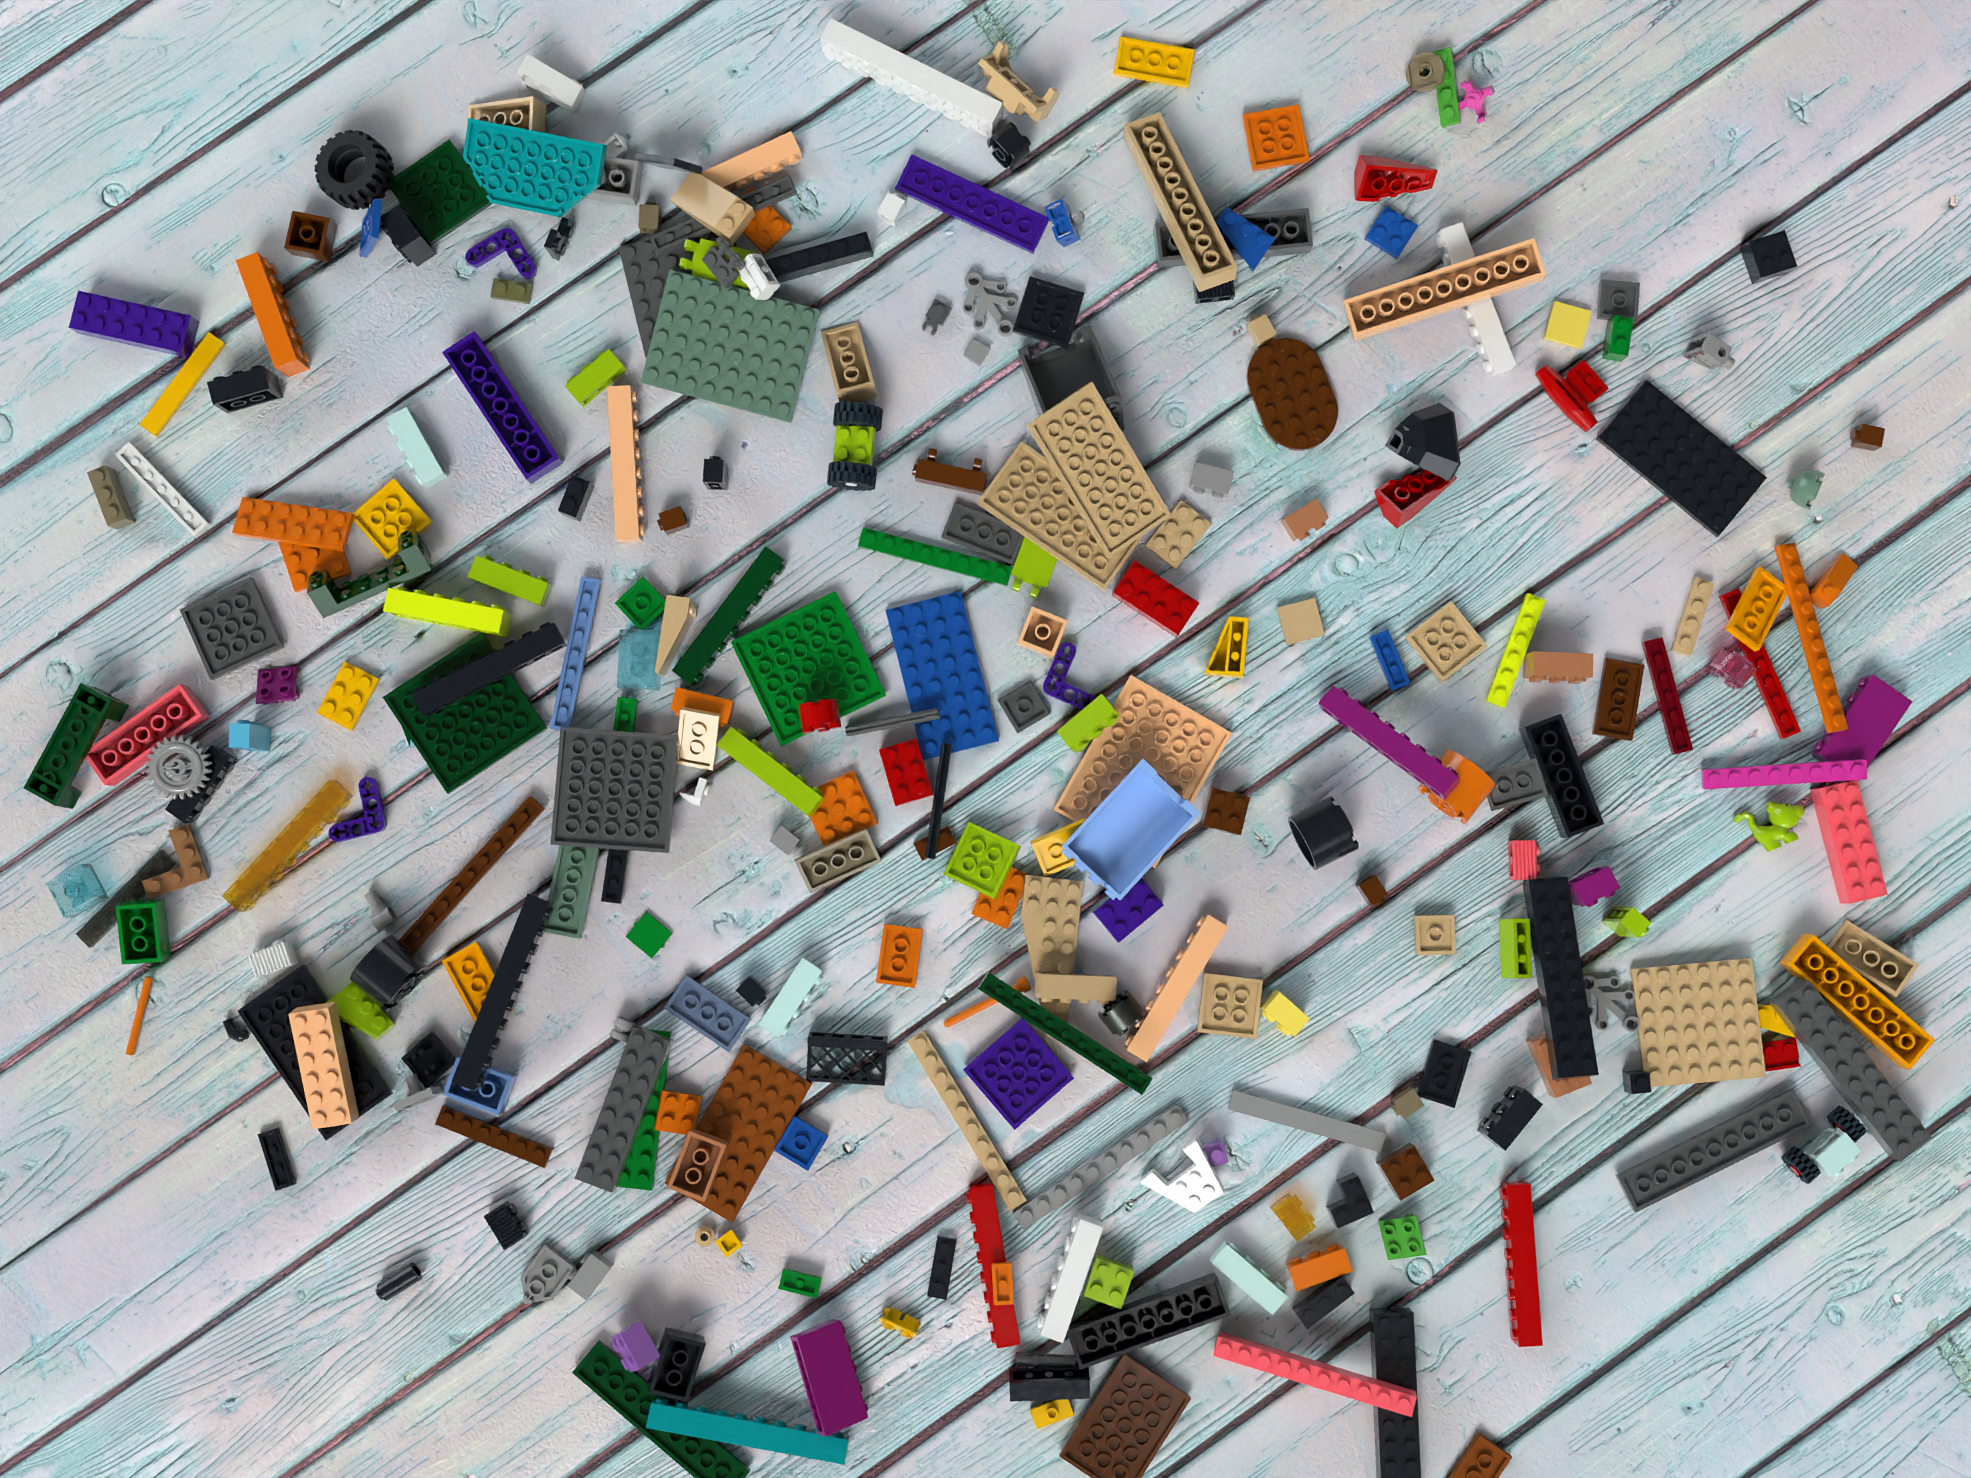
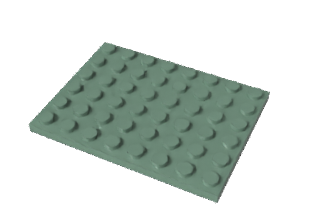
[641,269,820,423]

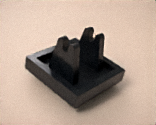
[401,1032,456,1088]

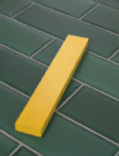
[139,332,226,437]

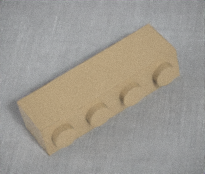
[1035,973,1117,1004]

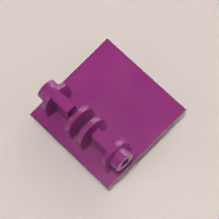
[256,665,300,705]

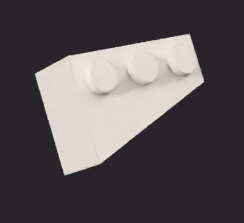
[516,54,586,113]

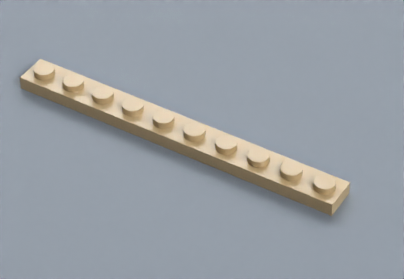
[907,1030,1027,1211]

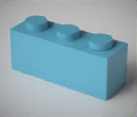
[229,720,271,751]

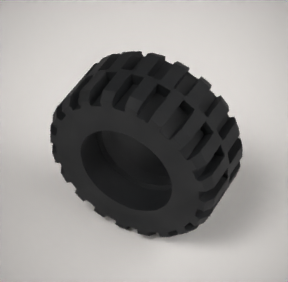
[314,130,394,210]

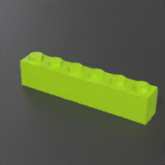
[717,727,825,817]

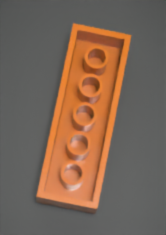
[236,252,310,377]

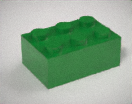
[115,899,171,965]

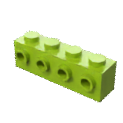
[467,554,552,607]

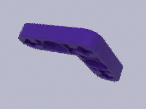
[465,228,537,279]
[1043,642,1095,710]
[329,777,387,842]

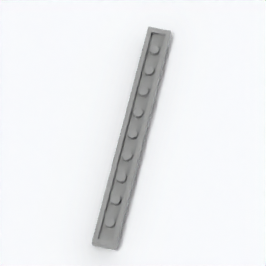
[1013,1104,1189,1230]

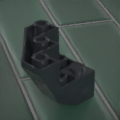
[1385,403,1461,481]

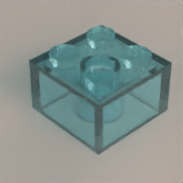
[46,864,109,918]

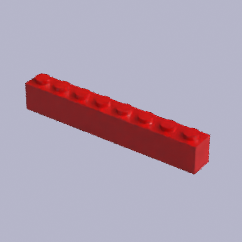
[1499,1181,1543,1347]
[966,1182,1021,1349]

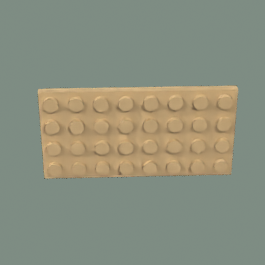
[1026,382,1171,558]
[977,441,1145,592]

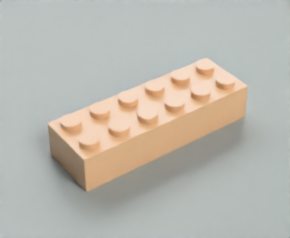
[289,1002,359,1129]

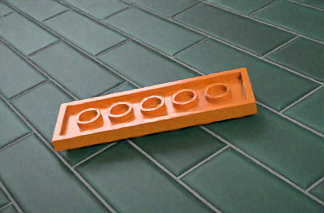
[232,497,355,552]

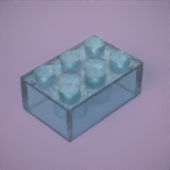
[617,629,661,691]

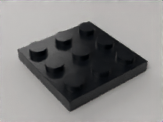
[1013,276,1085,349]

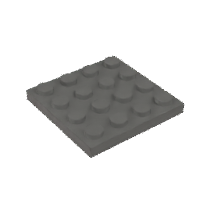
[179,577,284,680]

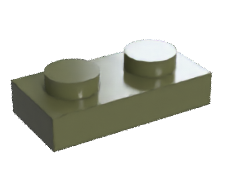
[490,278,533,304]

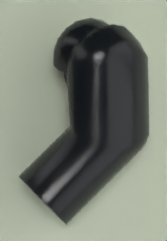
[223,1018,249,1042]

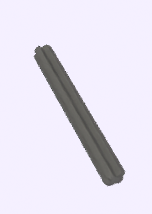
[845,708,940,736]

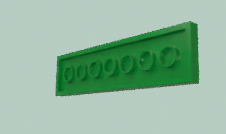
[617,1029,672,1191]

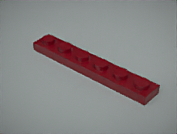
[1641,637,1693,755]

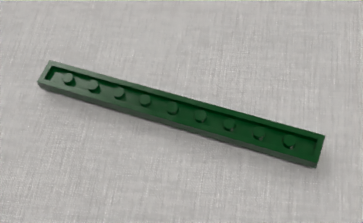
[977,972,1153,1095]

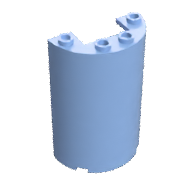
[1061,759,1201,900]

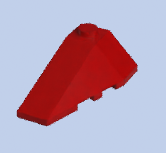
[1354,155,1438,202]

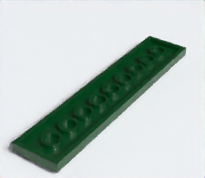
[572,1340,751,1478]

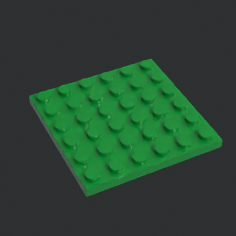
[731,591,886,747]

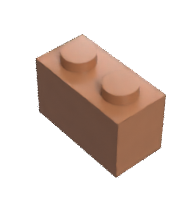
[1281,499,1329,542]

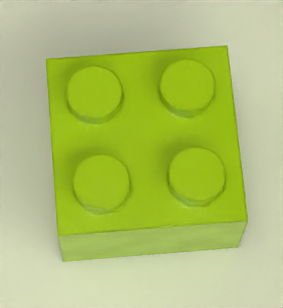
[1082,1253,1134,1309]

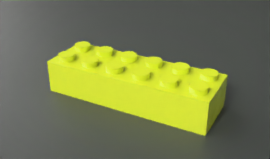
[383,586,513,638]

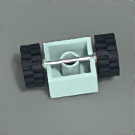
[1781,1105,1866,1184]

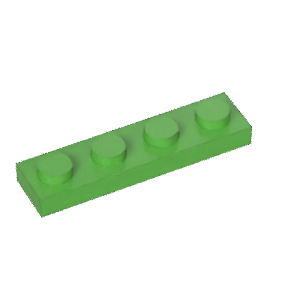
[1432,47,1461,128]

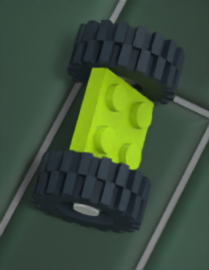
[827,401,883,491]

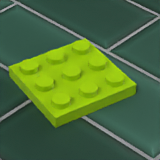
[943,822,1021,900]

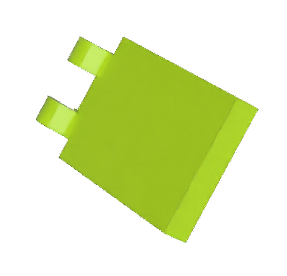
[679,239,757,290]
[1011,537,1058,599]

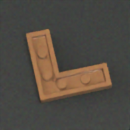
[142,824,209,900]

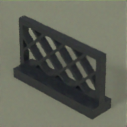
[806,1032,888,1086]

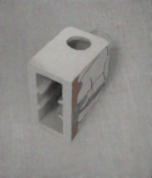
[1683,333,1735,369]

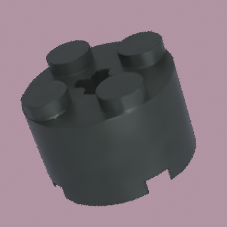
[1098,990,1144,1037]

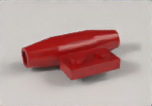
[1535,360,1609,432]

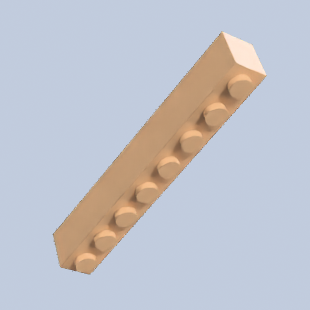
[607,385,645,543]
[1124,914,1228,1062]

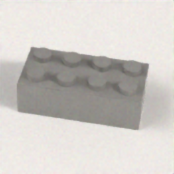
[584,156,643,206]

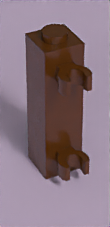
[912,448,987,496]

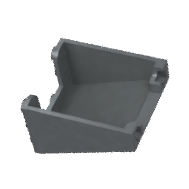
[1018,325,1125,431]

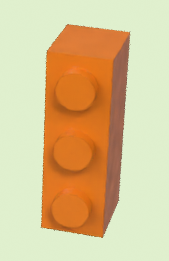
[670,687,735,727]
[1286,1244,1353,1291]

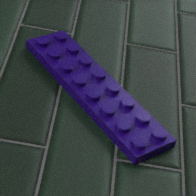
[895,154,1049,254]

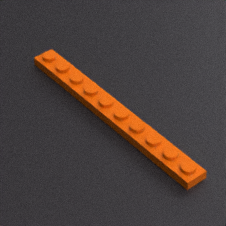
[1774,543,1848,733]

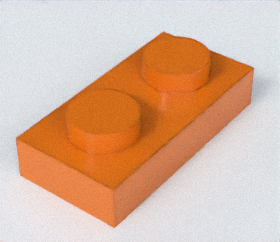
[992,1262,1014,1305]

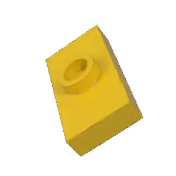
[1030,1399,1074,1429]

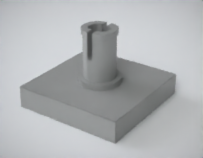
[393,1074,444,1111]

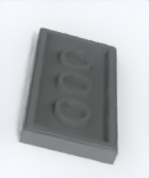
[941,501,1024,566]

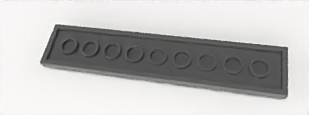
[1615,1089,1812,1213]

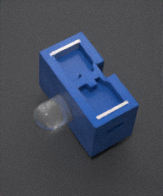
[1045,199,1085,247]

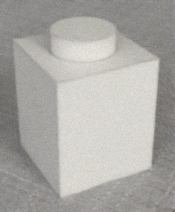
[877,192,905,226]

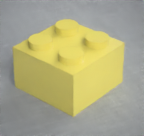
[1260,990,1310,1037]

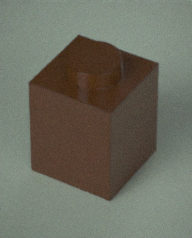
[1850,424,1885,451]
[657,506,689,535]
[1355,875,1388,907]

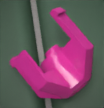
[1459,78,1495,123]

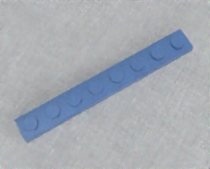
[550,576,601,730]

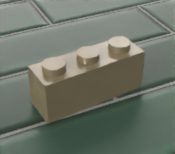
[87,465,135,530]

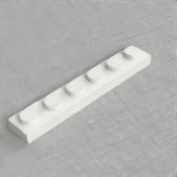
[115,442,211,538]

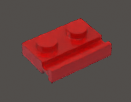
[1762,1037,1801,1072]

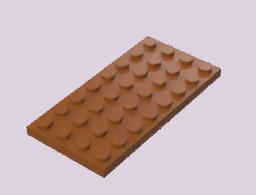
[665,1044,813,1223]

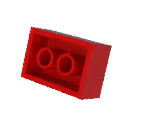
[879,738,933,807]

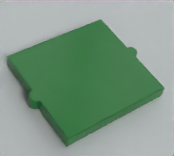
[626,912,673,959]

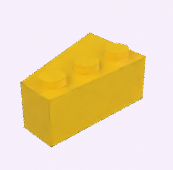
[1204,616,1250,679]

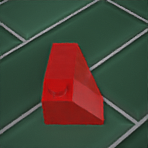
[1374,470,1457,529]

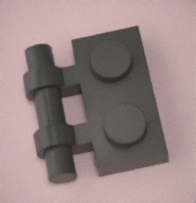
[702,236,746,288]

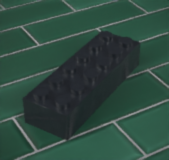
[1519,714,1604,838]

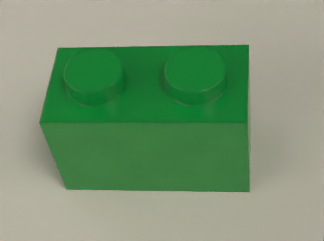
[1602,315,1634,362]

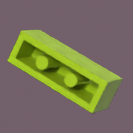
[565,349,627,408]
[1057,694,1121,753]
[1602,906,1651,938]
[1499,919,1532,978]

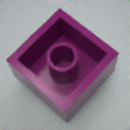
[1568,866,1620,907]

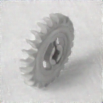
[145,735,213,799]

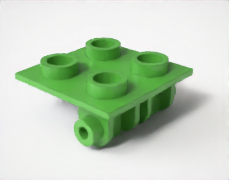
[1378,1213,1427,1260]

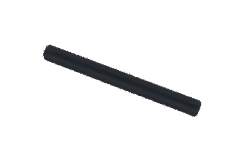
[925,743,952,859]

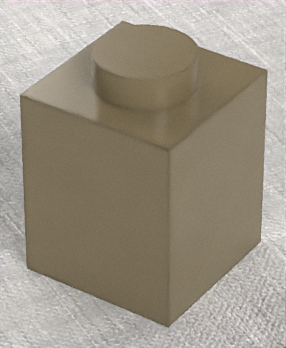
[638,202,662,234]
[1390,1087,1424,1118]

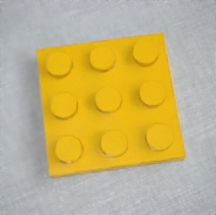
[353,478,433,561]

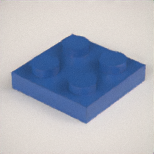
[1365,206,1418,259]
[774,1115,829,1171]

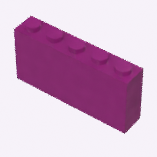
[1812,675,1912,781]
[790,1319,868,1436]

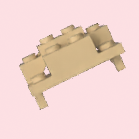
[978,41,1060,122]

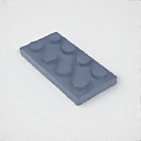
[664,975,752,1052]

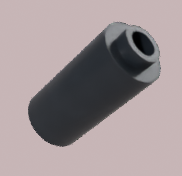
[375,1262,422,1301]

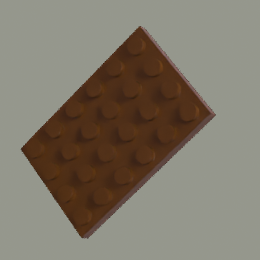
[1059,1354,1191,1478]

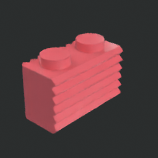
[1508,840,1541,880]

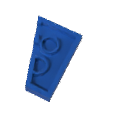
[1216,207,1275,272]

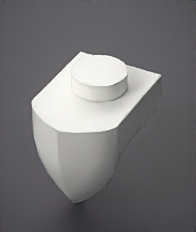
[603,133,628,158]
[680,777,711,806]

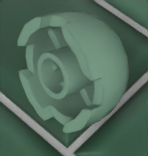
[1788,469,1825,510]

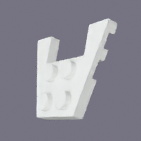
[1140,1137,1224,1213]

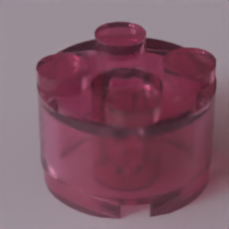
[1708,647,1757,689]

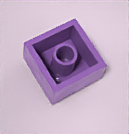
[611,1321,660,1372]

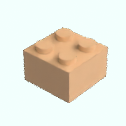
[1017,606,1068,659]

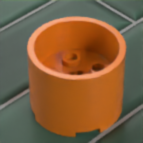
[1418,750,1495,824]

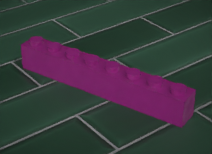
[1318,686,1460,801]

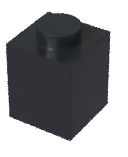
[736,975,768,1007]
[1622,1070,1652,1094]

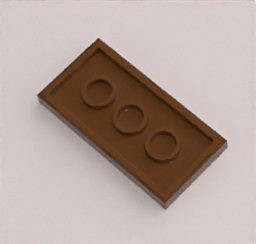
[1592,658,1645,741]

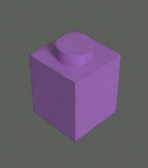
[1202,1140,1229,1167]

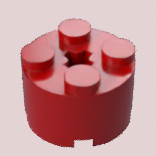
[799,699,841,734]

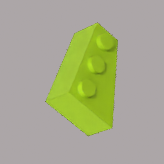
[326,982,394,1041]

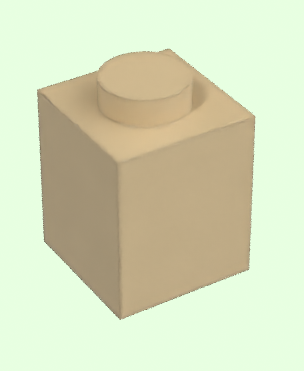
[1246,314,1277,348]

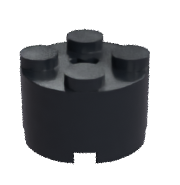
[987,122,1031,170]

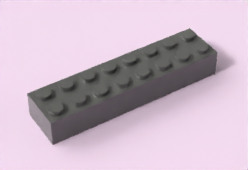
[1153,208,1313,268]
[574,1026,674,1193]

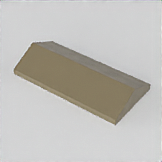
[794,828,882,893]

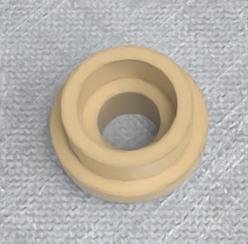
[695,1226,715,1247]

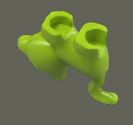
[1733,801,1805,852]

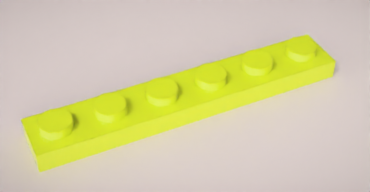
[1485,593,1546,708]

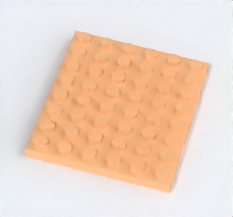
[1053,675,1232,868]

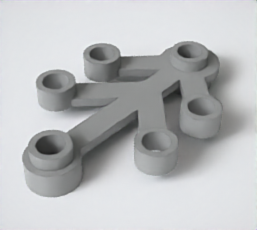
[963,272,1017,337]
[1583,973,1640,1032]

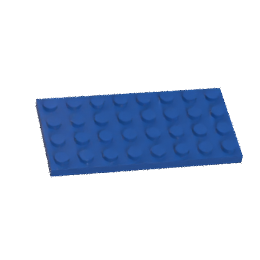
[885,591,999,760]

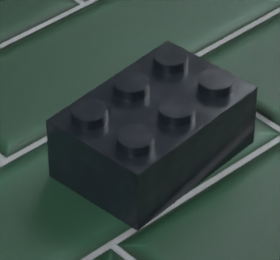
[380,204,436,267]
[207,365,283,413]
[1477,1085,1543,1151]
[647,1327,706,1402]

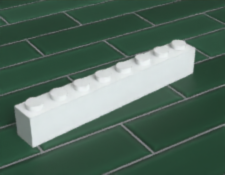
[1436,222,1516,377]

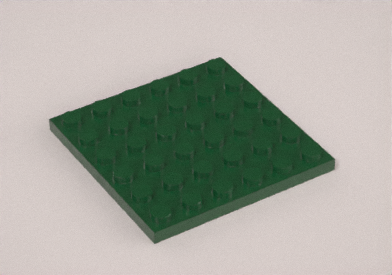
[382,632,548,794]

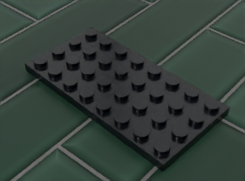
[1596,380,1767,537]
[237,965,393,1141]

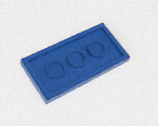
[359,198,382,258]

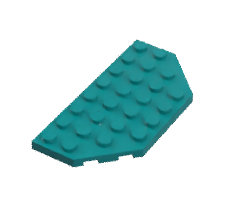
[463,118,607,217]

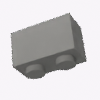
[1189,462,1234,499]
[568,1250,614,1300]

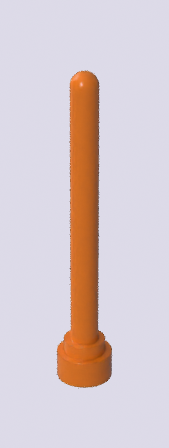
[944,976,1032,1027]

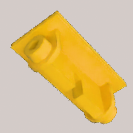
[878,1307,921,1339]

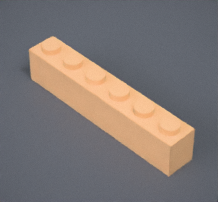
[700,131,803,193]

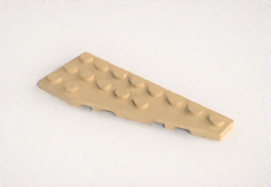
[1020,875,1083,1037]

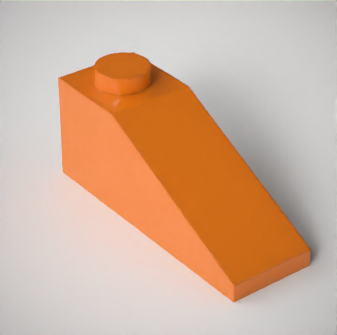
[1809,553,1858,609]

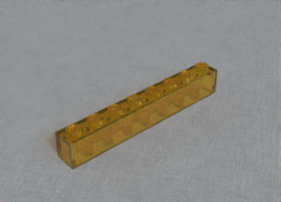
[222,779,353,912]

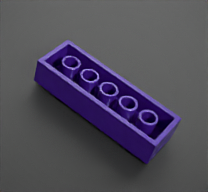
[68,290,200,358]

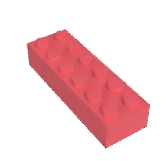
[86,684,211,786]
[1810,780,1888,904]

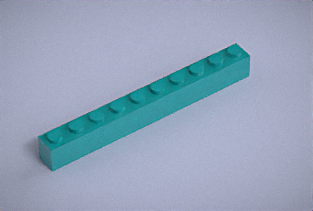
[646,1398,849,1465]

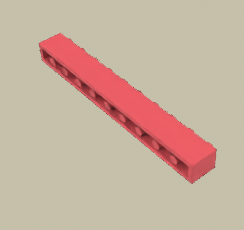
[1213,1331,1417,1417]

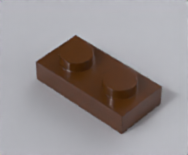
[913,826,957,861]

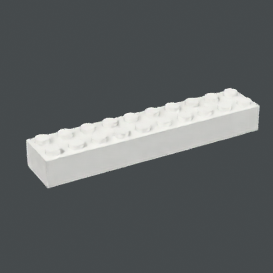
[820,18,1003,137]

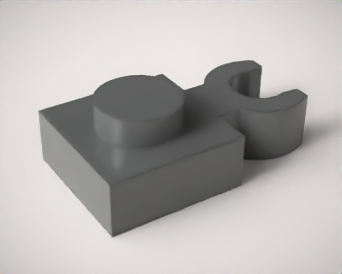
[922,299,952,336]

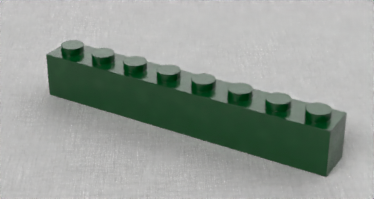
[672,546,786,686]

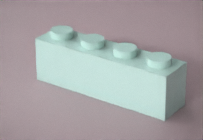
[386,407,448,488]
[759,957,824,1037]
[1210,1241,1288,1315]

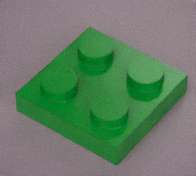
[615,577,666,632]

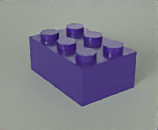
[1092,878,1164,943]

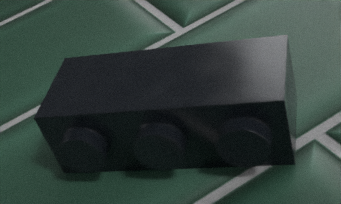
[1292,1275,1355,1329]

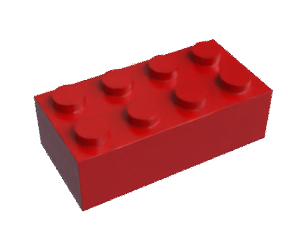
[1112,560,1199,638]

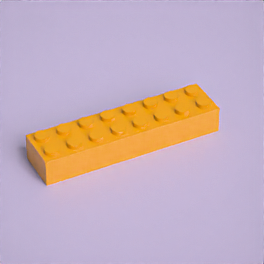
[1779,934,1935,1070]

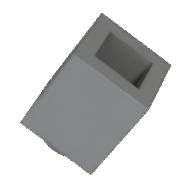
[769,825,801,855]

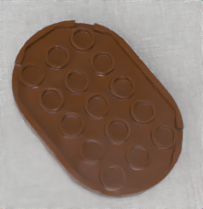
[1246,338,1338,451]

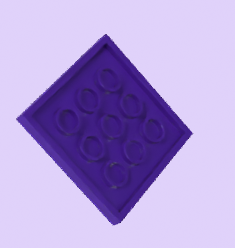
[963,1018,1074,1130]

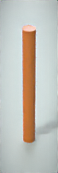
[125,976,153,1055]

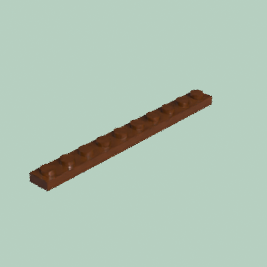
[399,796,546,954]

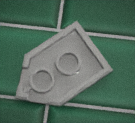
[521,1243,577,1304]

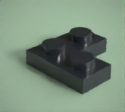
[544,217,574,260]

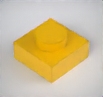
[715,1229,743,1258]

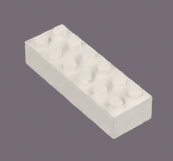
[1037,1213,1103,1343]

